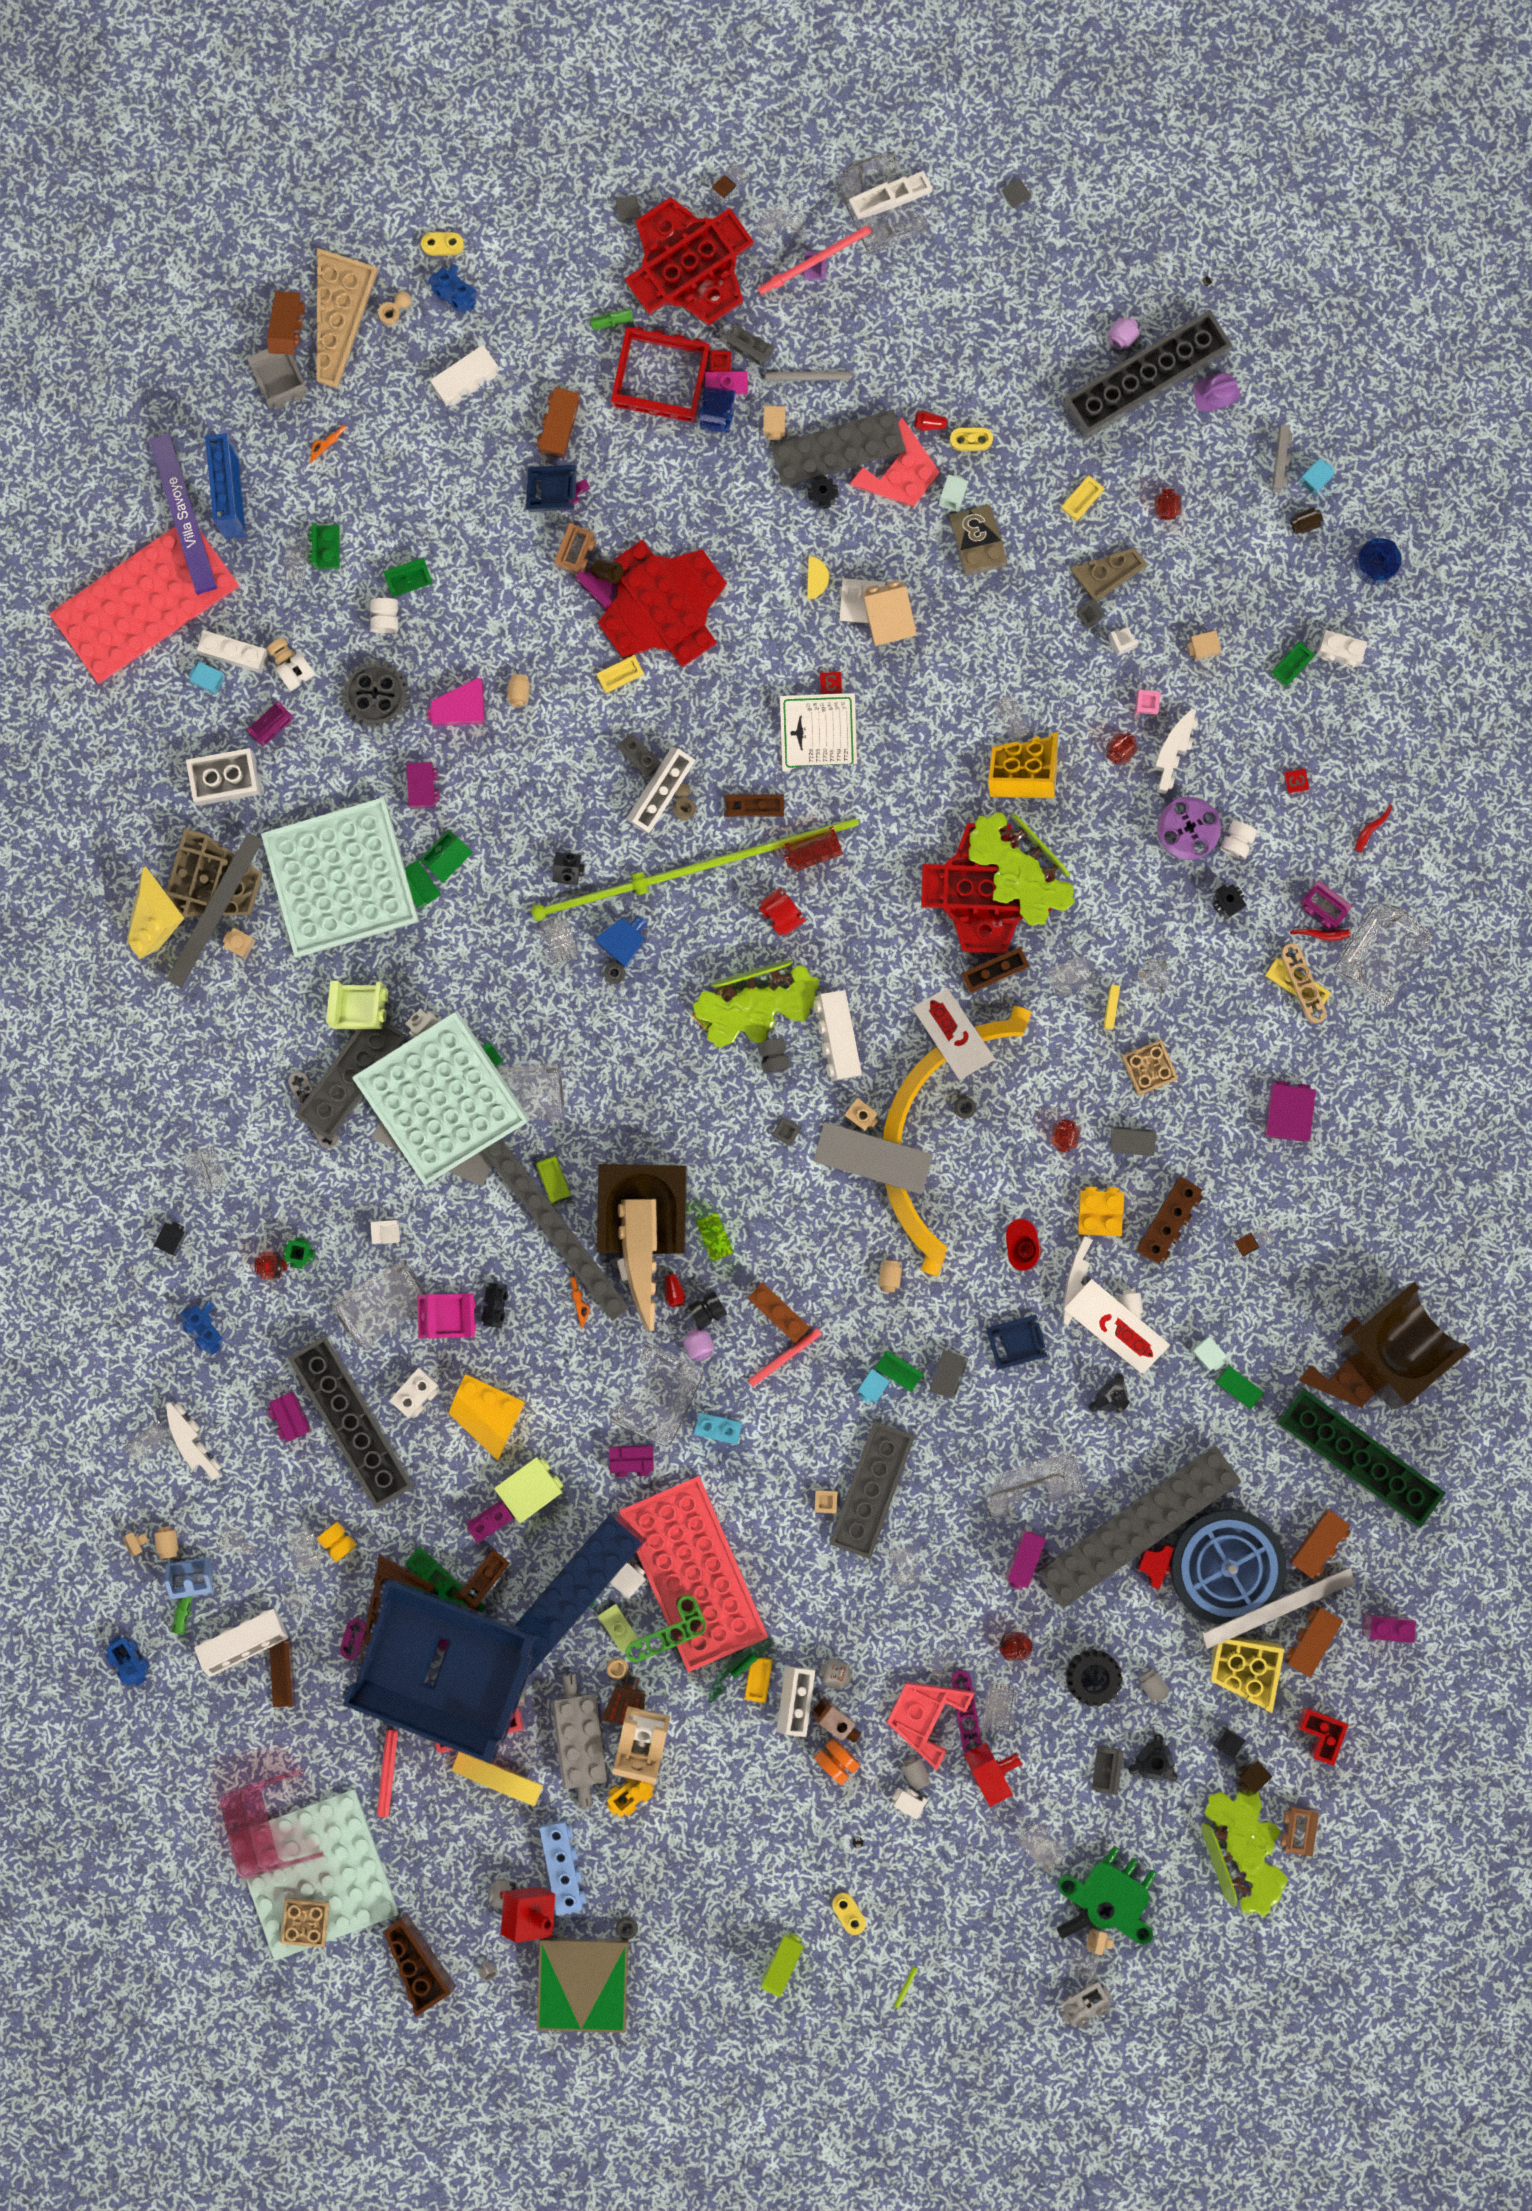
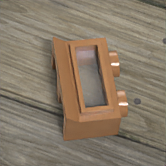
[554,522,597,575]
[1280,1806,1319,1857]

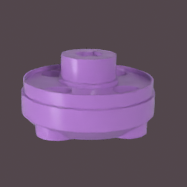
[1157,797,1221,860]

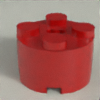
[758,886,807,936]

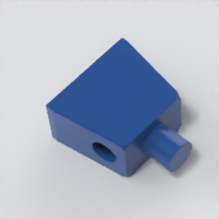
[595,915,647,969]

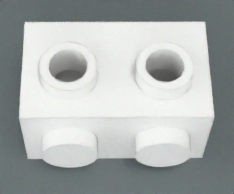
[1316,630,1367,668]
[389,1368,440,1418]

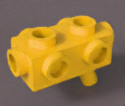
[606,1777,655,1818]

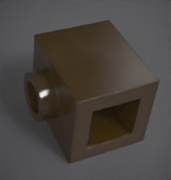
[1233,1760,1273,1797]

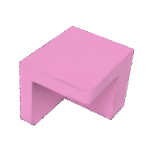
[1134,690,1161,716]

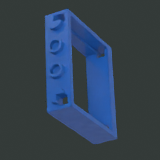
[205,433,246,539]

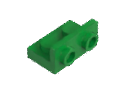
[308,523,340,569]

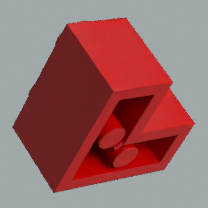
[1296,1706,1349,1766]

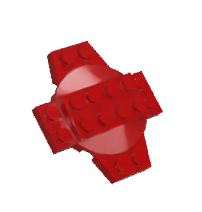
[624,197,754,326]
[598,539,727,668]
[921,823,1051,954]

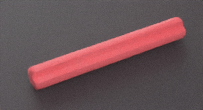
[377,1729,398,1817]

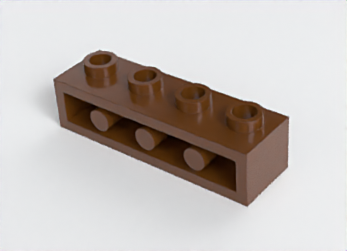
[1135,1176,1203,1265]

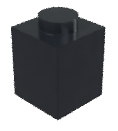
[153,1221,188,1256]
[1212,1726,1246,1759]

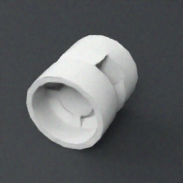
[370,598,398,633]
[275,652,315,692]
[1220,821,1258,860]

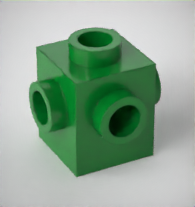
[283,1237,316,1269]

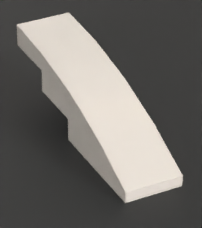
[849,171,933,219]
[1062,1236,1093,1326]

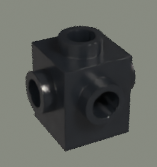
[807,476,839,509]
[552,852,585,885]
[1212,884,1247,920]

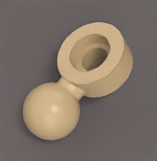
[378,291,411,326]

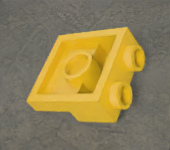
[1078,1187,1124,1236]

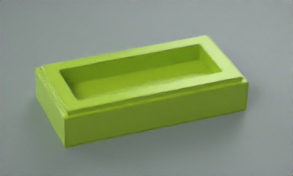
[536,1155,571,1204]

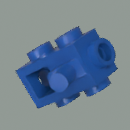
[428,264,477,314]
[179,1300,223,1355]
[105,1635,150,1687]

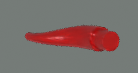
[1354,804,1392,853]
[1290,929,1351,941]

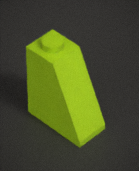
[760,1932,804,1998]

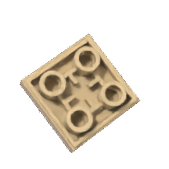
[1121,1039,1178,1096]
[280,1898,330,1948]

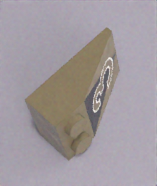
[949,505,1007,577]

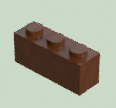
[960,947,1030,995]

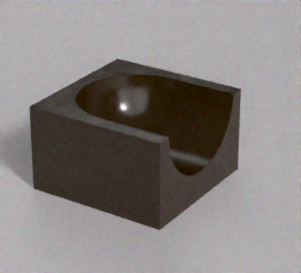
[597,1164,687,1255]
[1335,1282,1471,1410]

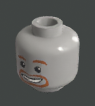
[819,1658,852,1690]

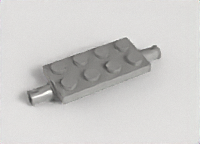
[552,1674,607,1808]

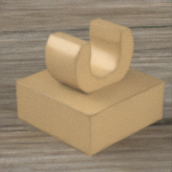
[122,1532,149,1558]
[1086,1928,1114,1955]

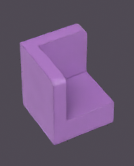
[804,251,826,280]

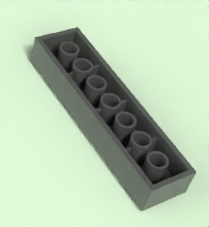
[1062,310,1233,440]
[288,1335,416,1509]

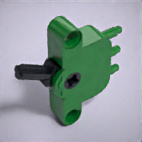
[1057,1846,1157,1945]

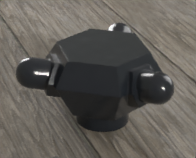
[1088,1373,1130,1413]
[1128,1734,1178,1781]

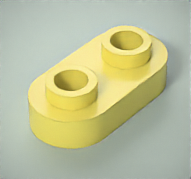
[421,232,464,256]
[950,428,993,451]
[832,1892,866,1935]

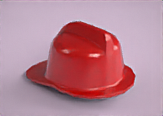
[1006,1218,1042,1271]

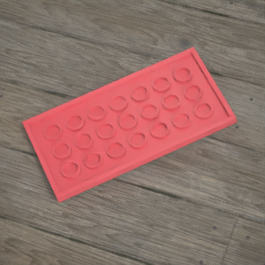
[49,527,240,684]
[619,1476,769,1672]

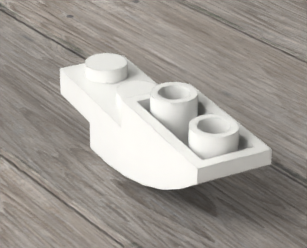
[1154,709,1198,794]
[166,1402,223,1480]

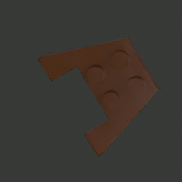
[1298,1316,1376,1408]

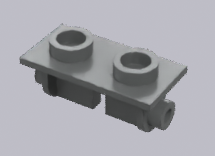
[616,733,661,777]

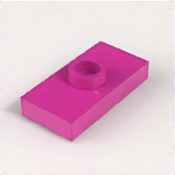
[705,372,748,395]

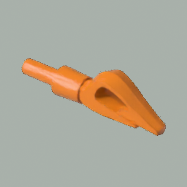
[309,424,347,464]
[570,1277,590,1329]

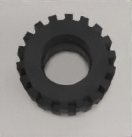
[1066,1649,1123,1707]

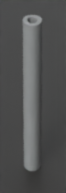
[766,371,851,381]

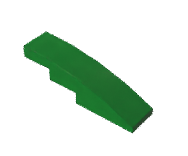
[405,1546,486,1612]

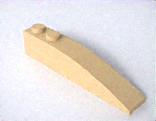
[618,1199,657,1331]

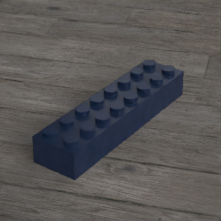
[515,1511,647,1675]

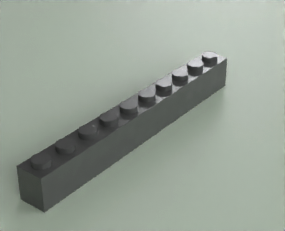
[483,1139,630,1321]

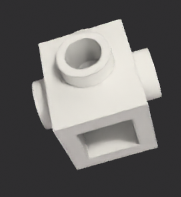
[405,1008,439,1038]

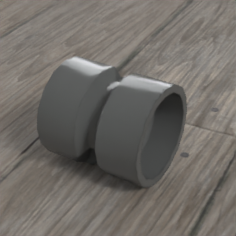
[757,1038,791,1074]

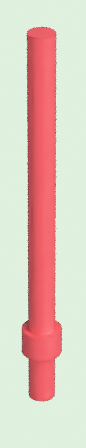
[758,225,872,295]

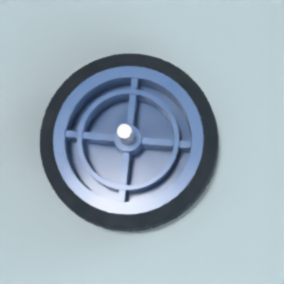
[1170,1509,1287,1625]

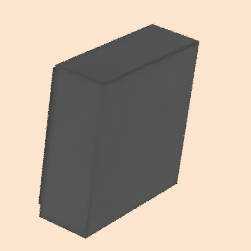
[1002,178,1032,209]
[616,196,640,222]
[1076,598,1106,629]
[772,1117,801,1147]

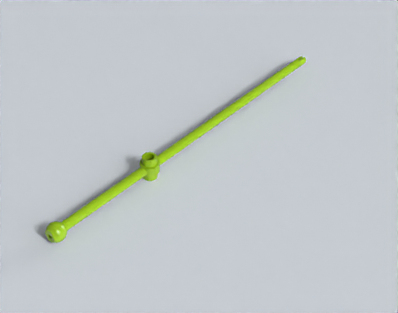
[531,819,859,921]

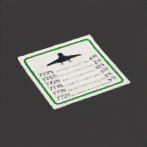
[780,693,857,772]

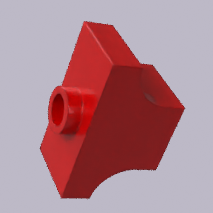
[1136,1544,1174,1590]

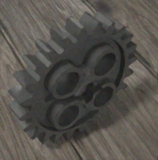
[340,659,411,730]

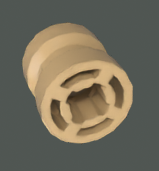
[266,637,295,666]

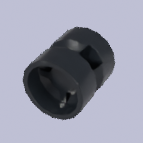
[687,1291,727,1329]

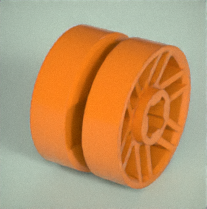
[814,1737,861,1786]

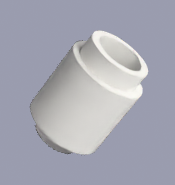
[1119,1289,1143,1319]

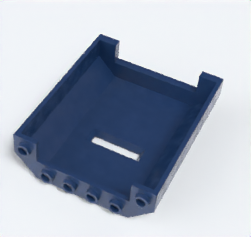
[342,1578,539,1763]

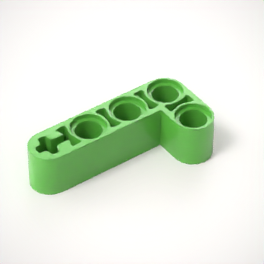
[625,1594,706,1662]

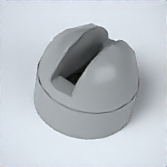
[478,1962,498,1982]

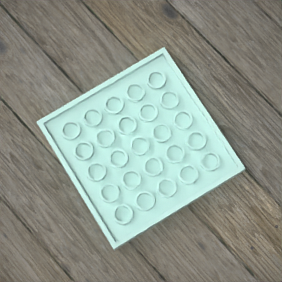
[261,797,420,958]
[352,1011,530,1185]
[230,1789,400,1961]

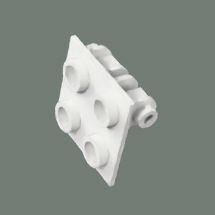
[839,578,885,623]

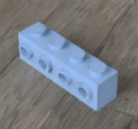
[540,1820,587,1915]

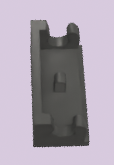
[727,325,775,368]
[1110,1126,1156,1156]
[929,1350,968,1400]
[1092,1746,1123,1795]

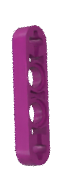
[951,1670,982,1753]

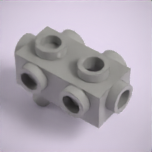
[1061,1982,1113,2028]

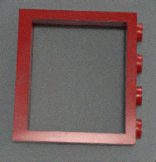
[611,326,710,423]

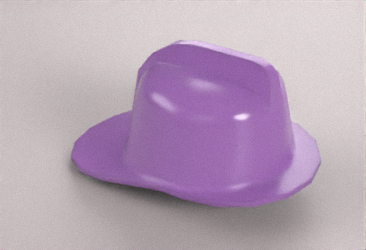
[1193,373,1240,412]

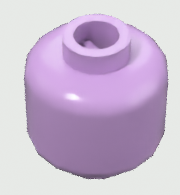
[1108,317,1140,350]
[683,1328,715,1362]

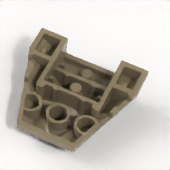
[166,828,263,918]

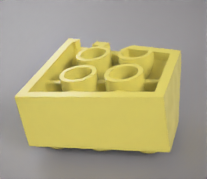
[127,867,184,959]
[1211,1636,1284,1713]

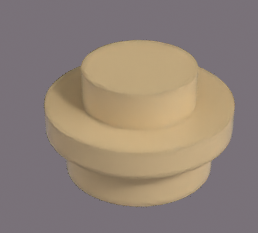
[607,1658,629,1680]

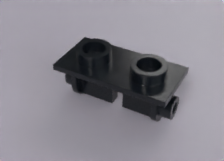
[481,1283,508,1328]

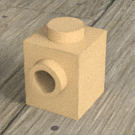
[223,928,256,959]
[844,1098,879,1132]

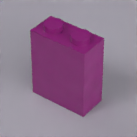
[1264,1081,1316,1142]
[1005,1529,1046,1591]
[1362,1613,1416,1643]

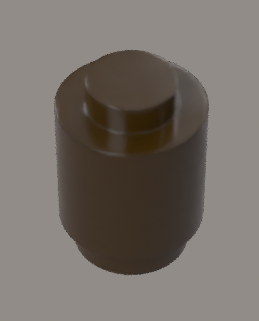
[1290,507,1323,535]
[591,559,623,584]

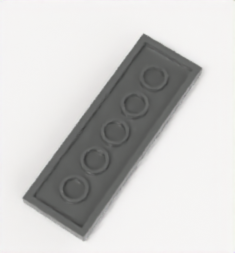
[771,409,906,488]
[294,1021,407,1141]
[829,1421,915,1559]

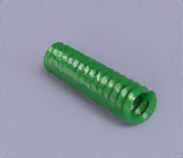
[730,1653,758,1678]

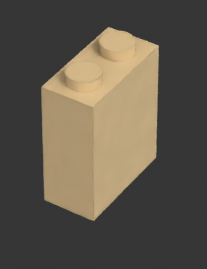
[862,580,917,646]

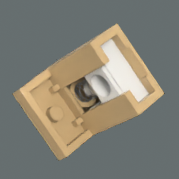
[612,1706,671,1784]

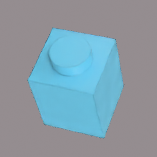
[1299,459,1335,496]
[189,662,225,695]
[857,1369,890,1404]

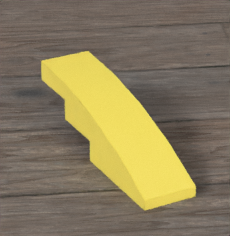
[451,1752,543,1806]

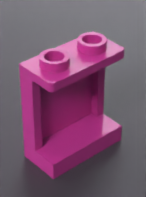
[417,1293,476,1339]

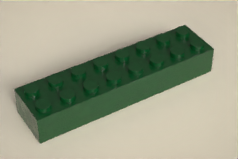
[1275,1388,1446,1528]

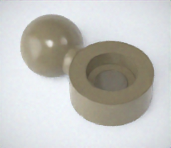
[673,782,696,821]

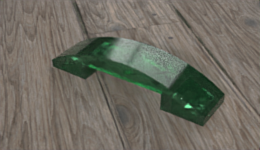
[708,1638,774,1704]

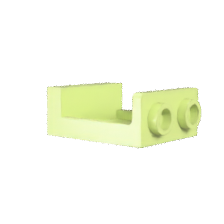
[326,981,388,1029]
[494,1457,564,1524]

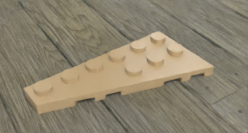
[317,248,379,389]

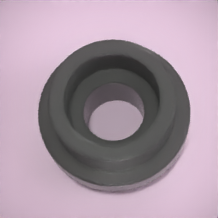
[604,962,626,984]
[954,1097,976,1119]
[616,1917,638,1939]

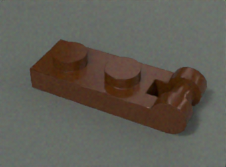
[724,794,784,818]
[455,1549,510,1609]

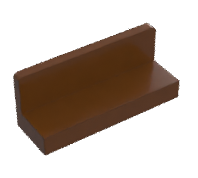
[269,1639,296,1708]

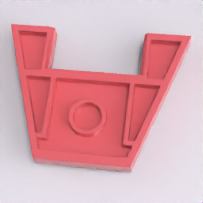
[850,418,940,507]
[887,1682,975,1770]

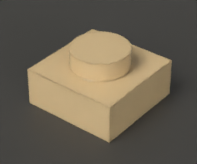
[814,1490,838,1513]

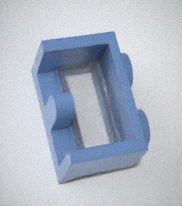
[164,1557,213,1600]

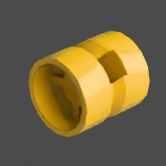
[316,1521,357,1563]

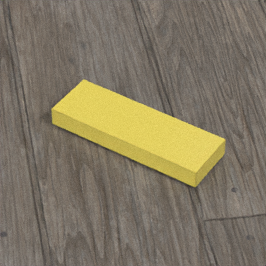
[1265,958,1331,1011]

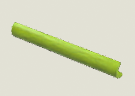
[894,1966,918,2009]

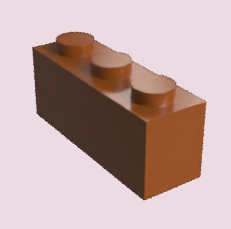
[267,291,305,355]
[536,387,581,459]
[748,1282,810,1343]
[1289,1509,1351,1579]
[1284,1606,1343,1678]

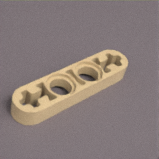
[1281,944,1326,1024]

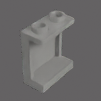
[247,349,309,409]

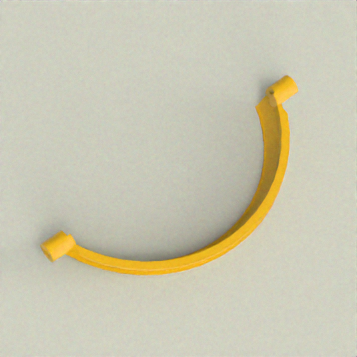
[883,1006,1032,1277]

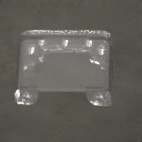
[837,151,929,254]
[1333,903,1434,1007]
[496,1063,566,1123]
[329,1259,428,1350]
[610,1342,704,1447]
[986,1453,1087,1517]

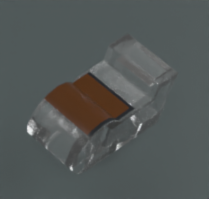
[709,161,749,205]
[1230,1224,1275,1259]

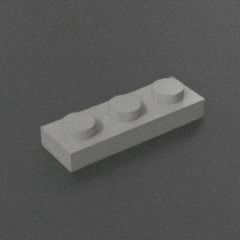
[1271,424,1293,493]

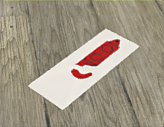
[912,988,996,1080]
[1064,1279,1170,1373]

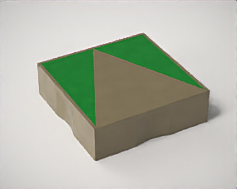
[537,1937,629,2033]

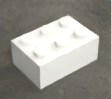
[186,748,261,806]

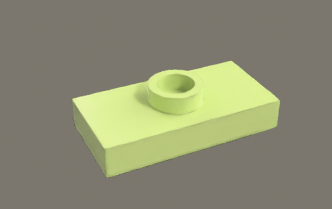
[598,1604,639,1653]

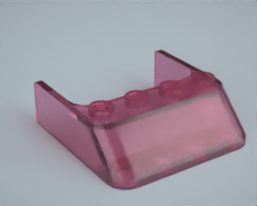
[220,1769,325,1879]

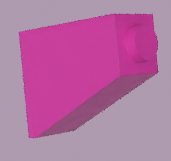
[427,678,485,726]

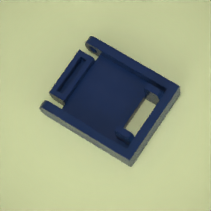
[526,465,577,512]
[986,1315,1048,1370]

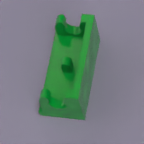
[383,557,433,598]

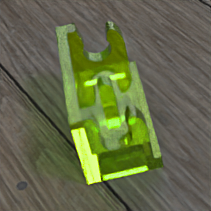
[696,1212,734,1262]

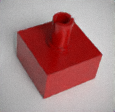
[963,1743,1023,1807]
[500,1886,555,1943]

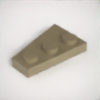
[1070,548,1147,602]

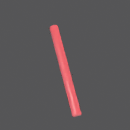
[748,1328,822,1387]

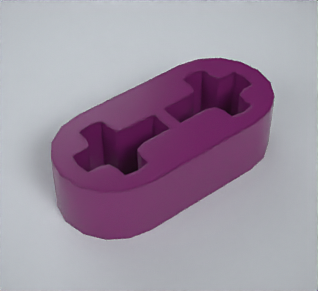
[340,1618,366,1660]

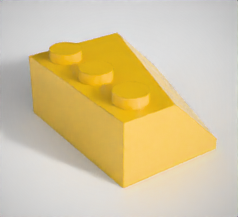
[988,732,1058,798]
[448,1374,526,1461]

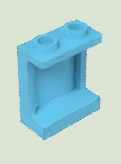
[694,1412,742,1445]

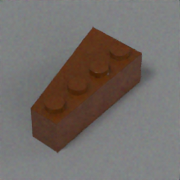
[384,1913,456,2018]

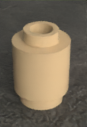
[507,674,530,707]
[878,1260,902,1293]
[154,1526,179,1559]

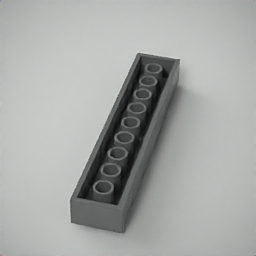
[1036,1445,1241,1609]

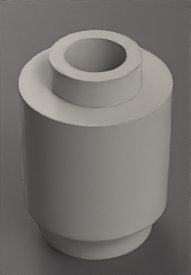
[1139,1668,1169,1702]
[901,1756,931,1791]

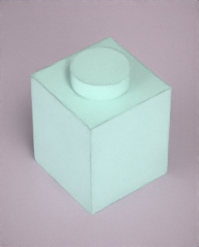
[938,474,969,512]
[1191,1336,1227,1371]

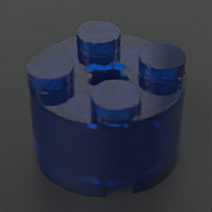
[700,387,736,433]
[1354,538,1401,586]

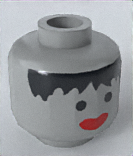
[488,1879,518,1909]

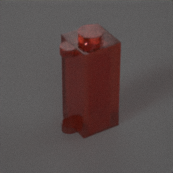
[783,826,843,872]

